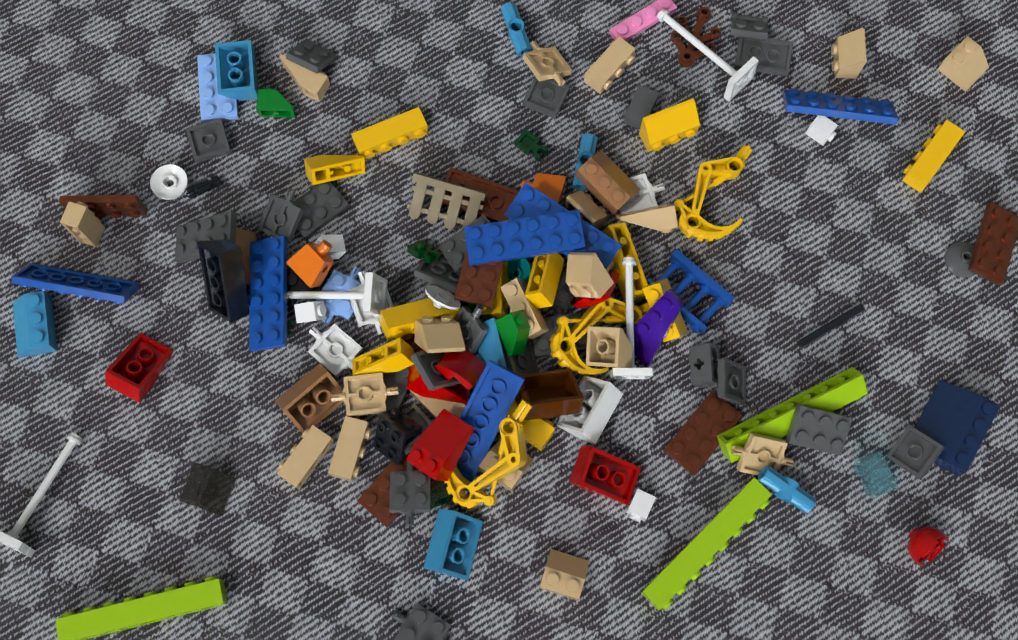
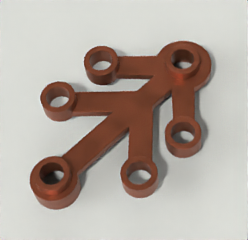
[670,7,721,68]

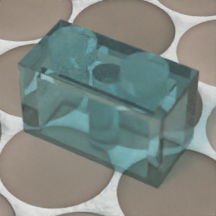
[854,451,899,499]

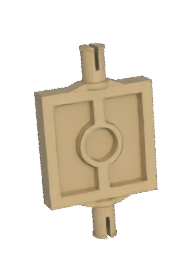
[522,41,572,86]
[331,372,399,417]
[731,433,794,475]

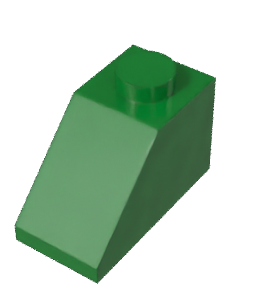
[256,88,296,118]
[495,310,530,357]

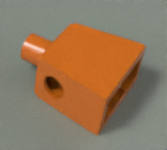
[520,173,566,204]
[286,240,334,288]

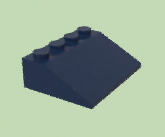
[914,380,1000,476]

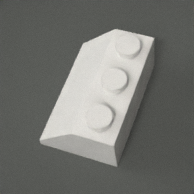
[556,375,623,444]

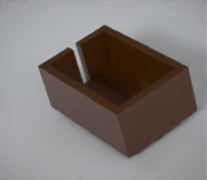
[515,368,584,421]

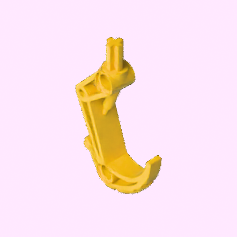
[674,145,753,242]
[549,297,650,375]
[444,400,533,509]

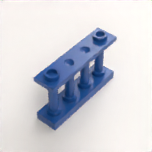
[647,249,735,335]

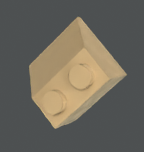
[831,28,867,79]
[938,36,989,92]
[565,191,608,229]
[566,252,614,298]
[414,316,465,353]
[586,326,632,368]
[479,438,534,492]
[539,549,589,601]

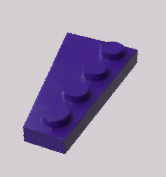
[634,289,684,368]

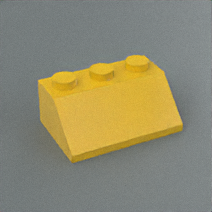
[639,98,700,152]

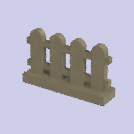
[407,172,488,229]

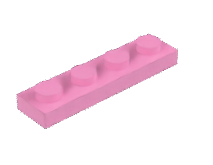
[609,0,677,41]

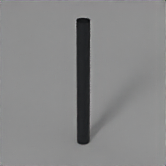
[797,304,864,348]

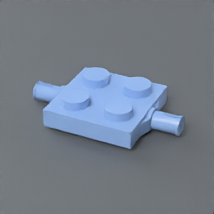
[316,266,361,325]

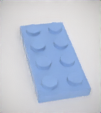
[197,53,239,123]

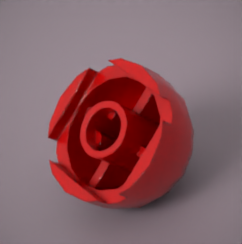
[907,526,949,567]

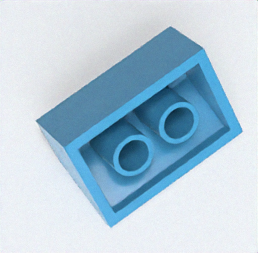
[215,40,258,101]
[13,291,57,358]
[474,318,507,377]
[423,509,483,581]

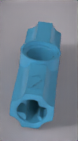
[501,2,532,57]
[572,133,598,191]
[758,466,816,513]

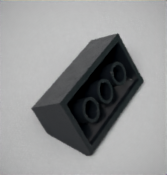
[197,240,250,323]

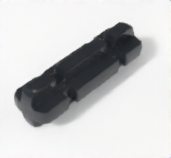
[185,175,222,199]

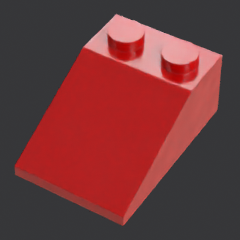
[105,332,173,402]
[406,349,470,404]
[406,409,475,481]
[568,446,641,505]

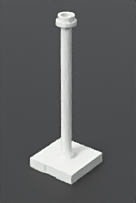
[657,9,759,102]
[609,257,653,379]
[287,272,388,318]
[0,433,82,558]

